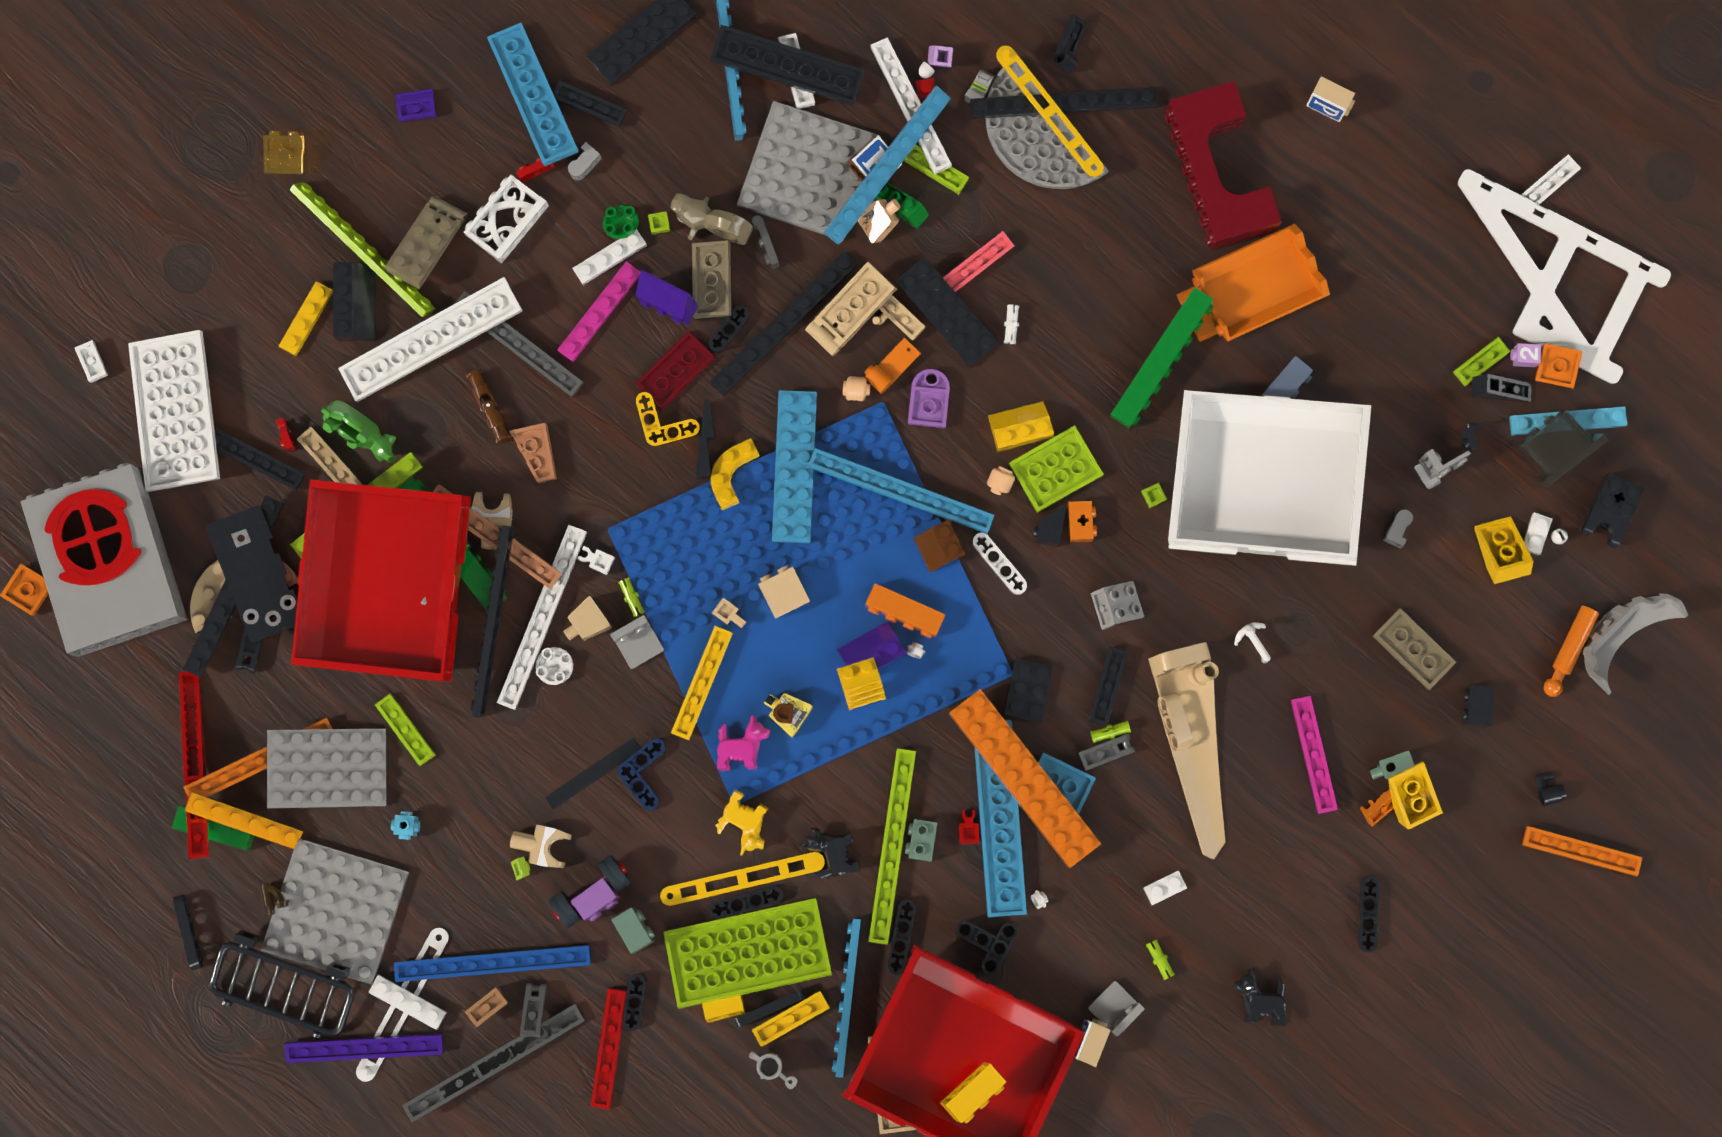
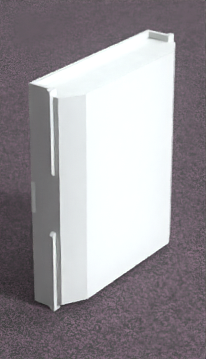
[1168,390,1371,566]

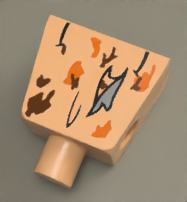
[858,199,901,243]

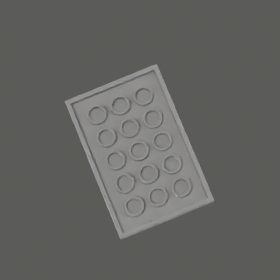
[267,729,386,809]

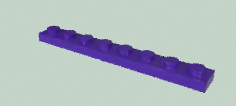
[285,1033,444,1063]

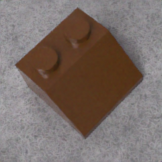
[913,520,965,573]

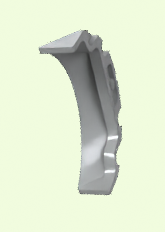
[1583,593,1688,695]

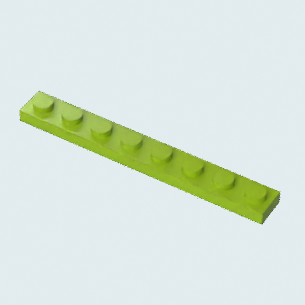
[290,452,423,559]

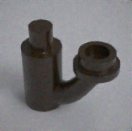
[259,882,290,915]

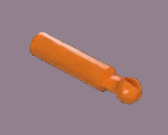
[1543,606,1599,697]

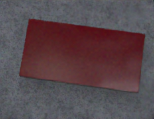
[635,331,716,411]

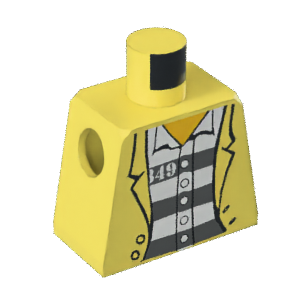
[764,693,813,738]

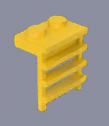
[837,657,886,710]

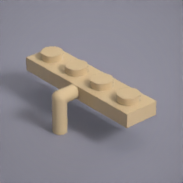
[872,295,926,341]

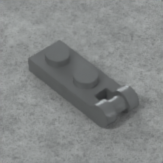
[752,215,780,269]
[1078,734,1136,771]
[520,983,547,1037]

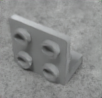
[1418,449,1471,480]
[1090,581,1144,630]
[610,615,664,669]
[1088,981,1145,1037]

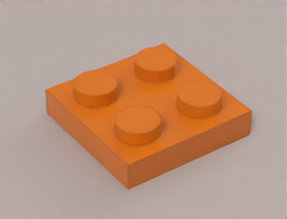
[1535,343,1583,389]
[0,564,48,616]

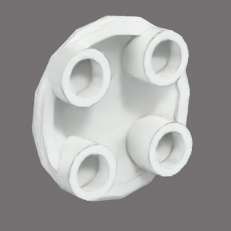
[535,647,573,685]

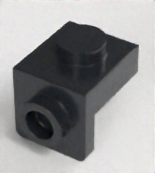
[1460,422,1483,453]

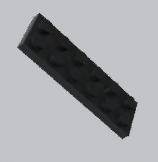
[587,0,697,86]
[895,257,998,368]

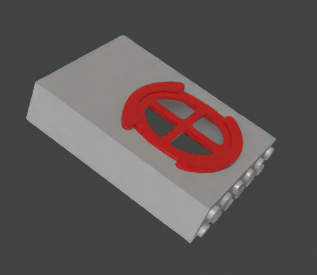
[21,463,188,657]

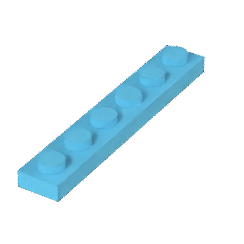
[1509,407,1627,436]

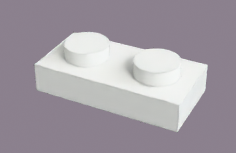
[75,340,108,383]
[1523,512,1552,555]
[1143,871,1187,905]

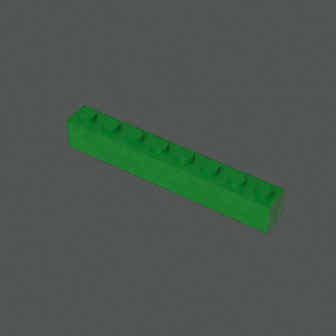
[1110,287,1214,429]
[397,477,507,609]

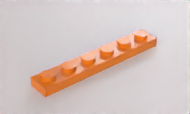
[1522,826,1643,877]

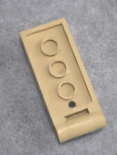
[805,262,897,356]

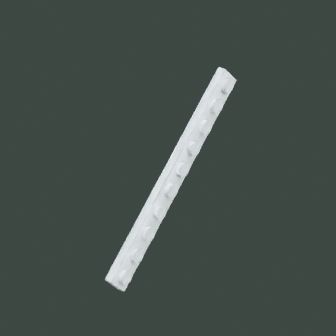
[497,525,587,710]

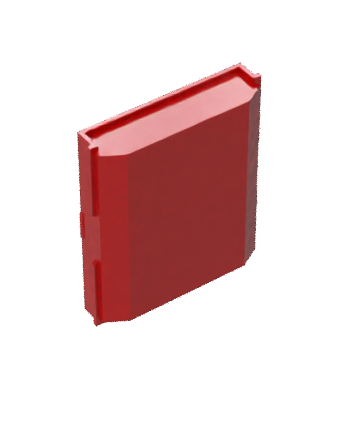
[291,480,471,682]
[841,945,1085,1137]

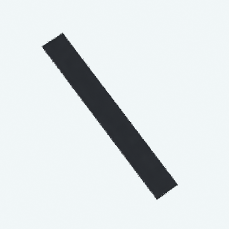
[545,738,641,809]

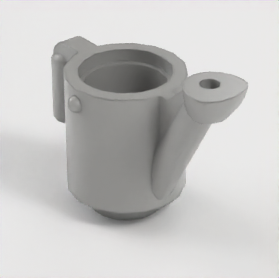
[749,1051,797,1089]

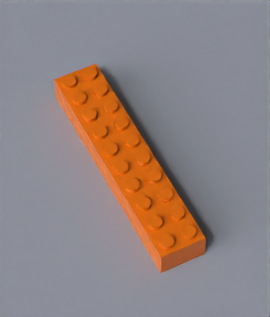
[949,689,1101,868]

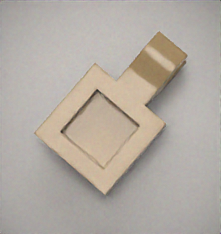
[712,598,746,628]

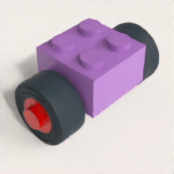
[549,855,631,928]

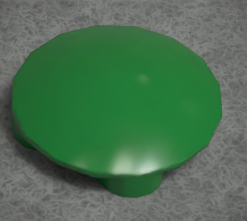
[603,205,639,239]

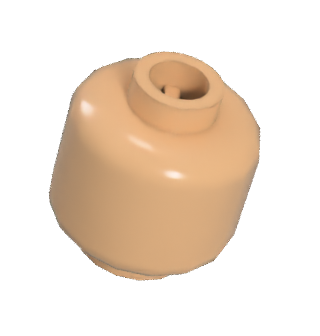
[843,376,870,402]
[987,466,1015,496]

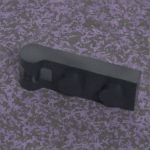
[235,617,263,674]

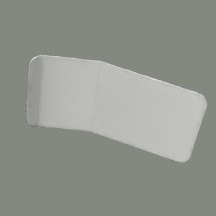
[1415,464,1441,489]

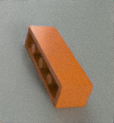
[865,583,945,639]

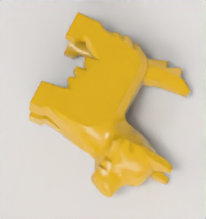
[715,790,768,856]

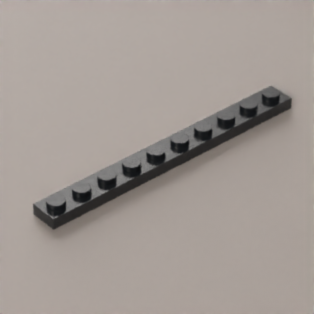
[969,87,1157,119]
[710,252,857,397]
[183,495,284,678]
[471,525,515,718]

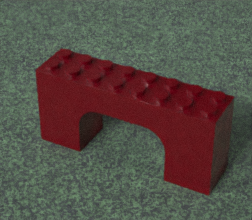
[1164,81,1282,251]

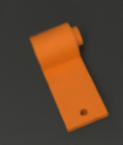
[864,338,921,394]

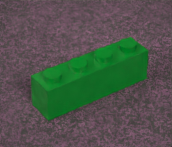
[172,805,255,851]

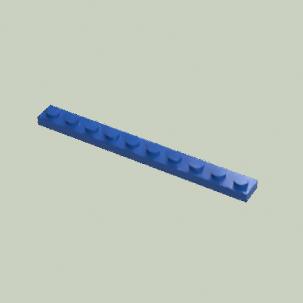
[394,945,591,982]

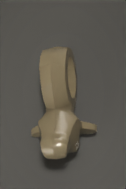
[670,193,753,245]

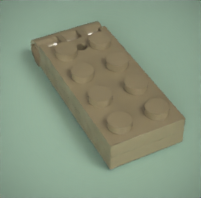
[386,196,467,289]

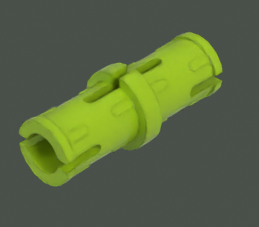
[618,578,645,617]
[1090,721,1131,743]
[1146,939,1175,980]

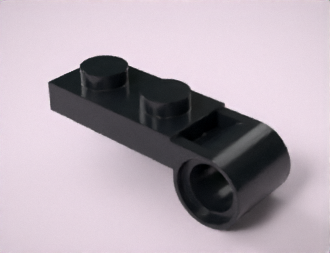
[1053,15,1087,73]

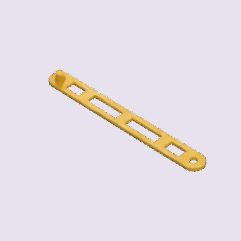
[996,46,1104,177]
[660,852,825,906]

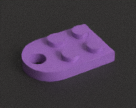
[908,369,950,428]

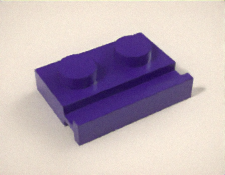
[395,89,437,123]

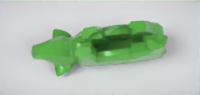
[321,400,396,463]

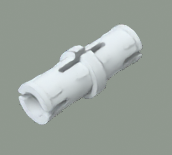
[1004,305,1019,344]

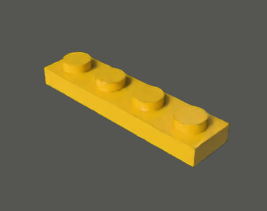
[279,281,333,356]
[752,991,830,1047]

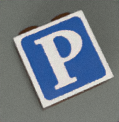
[846,135,902,182]

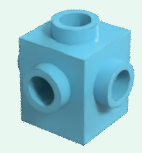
[391,812,420,840]

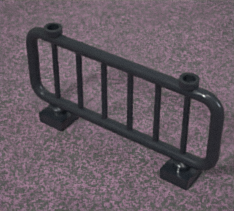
[209,930,354,1039]

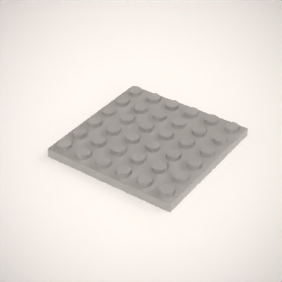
[737,101,880,241]
[261,839,409,985]

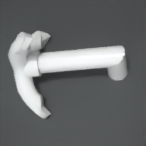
[1234,622,1271,664]

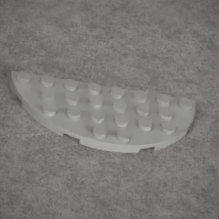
[985,62,1109,189]

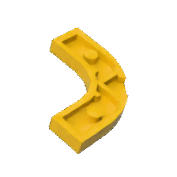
[711,438,760,511]

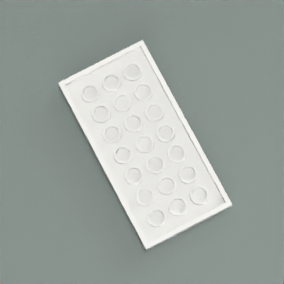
[128,330,220,492]

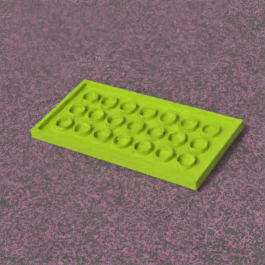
[664,898,832,1009]

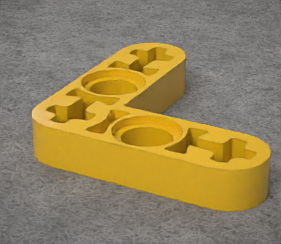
[636,392,700,446]

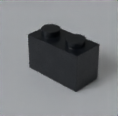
[1462,685,1494,727]

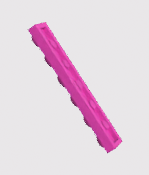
[557,261,640,362]
[1291,696,1338,814]

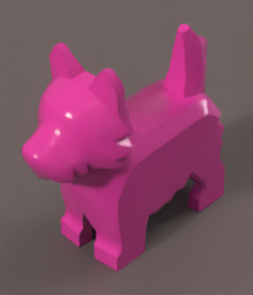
[717,715,770,771]

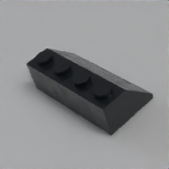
[333,262,376,342]

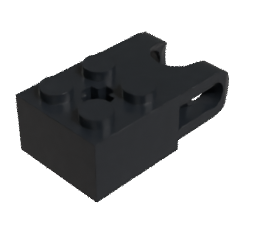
[1580,472,1645,549]

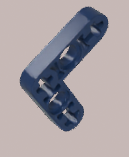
[617,738,666,811]

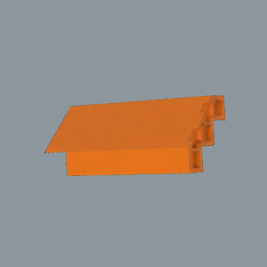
[1177,224,1330,342]

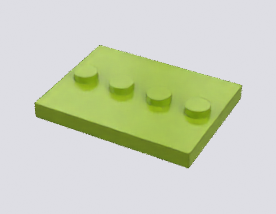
[1009,426,1104,513]

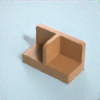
[465,987,509,1028]

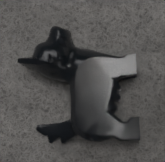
[799,828,861,880]
[1234,968,1287,1026]

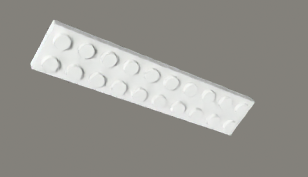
[338,277,523,402]

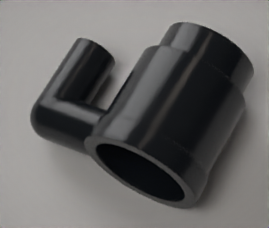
[1535,772,1567,807]

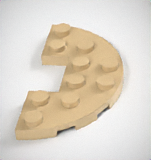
[190,560,298,634]

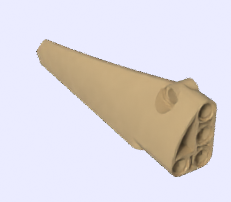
[1148,642,1226,859]

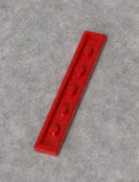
[590,988,627,1109]

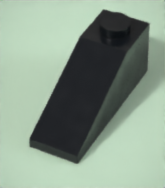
[1471,374,1532,402]

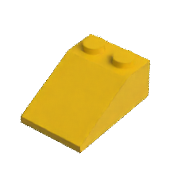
[1474,516,1534,584]
[1388,761,1443,830]

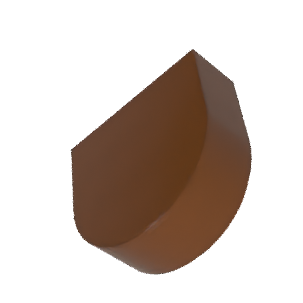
[773,703,794,724]

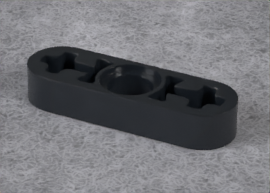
[709,305,750,353]
[623,974,647,1031]

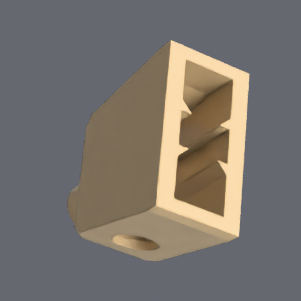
[563,596,612,641]

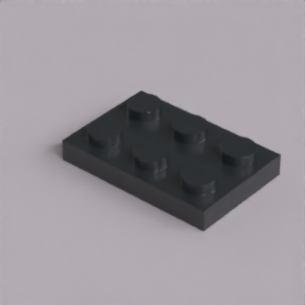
[1003,658,1053,723]

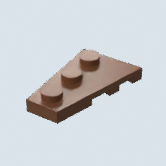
[509,423,557,483]

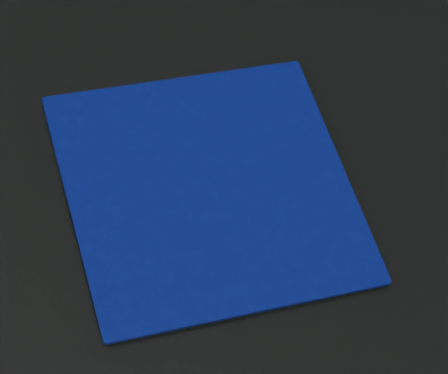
[608,402,1012,803]

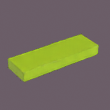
[1453,337,1511,386]

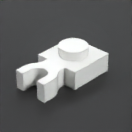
[578,546,615,575]

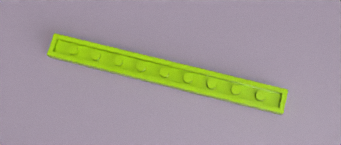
[290,182,436,317]
[868,748,916,945]

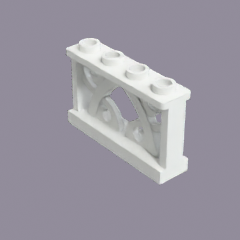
[464,174,549,264]

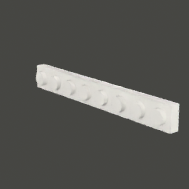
[871,37,952,175]

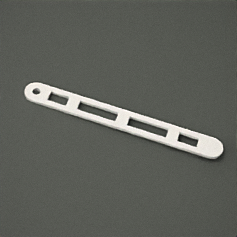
[356,928,449,1082]

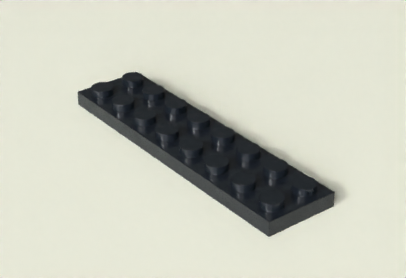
[710,25,865,106]

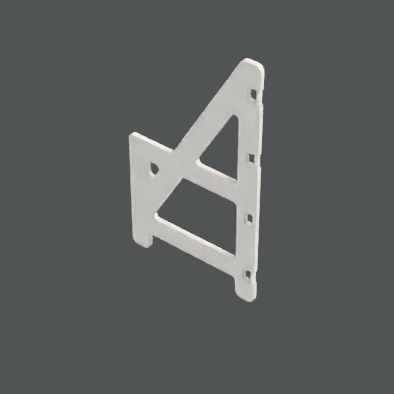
[1458,169,1671,384]

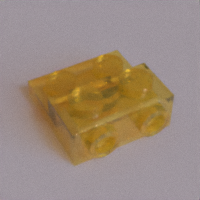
[263,131,304,174]

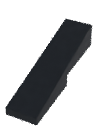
[696,399,715,480]

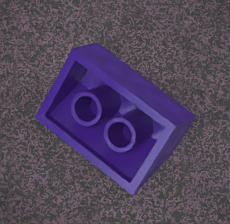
[636,270,699,325]
[837,622,906,670]

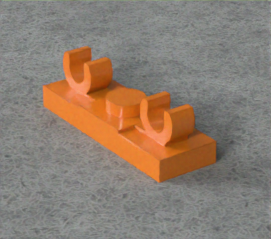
[1360,789,1394,827]

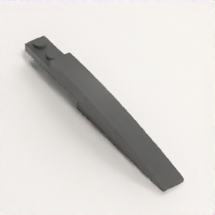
[402,1004,585,1123]

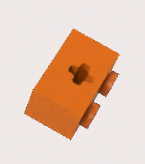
[1067,501,1097,543]

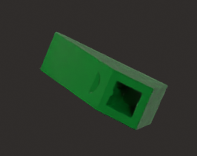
[875,182,929,229]

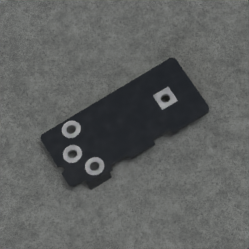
[206,506,298,642]

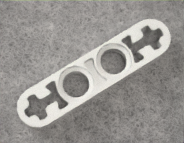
[973,533,1027,595]

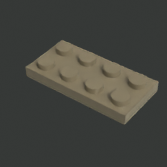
[692,240,731,319]
[1373,608,1456,690]

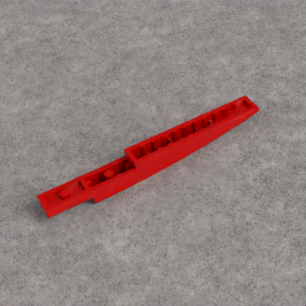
[179,671,210,860]

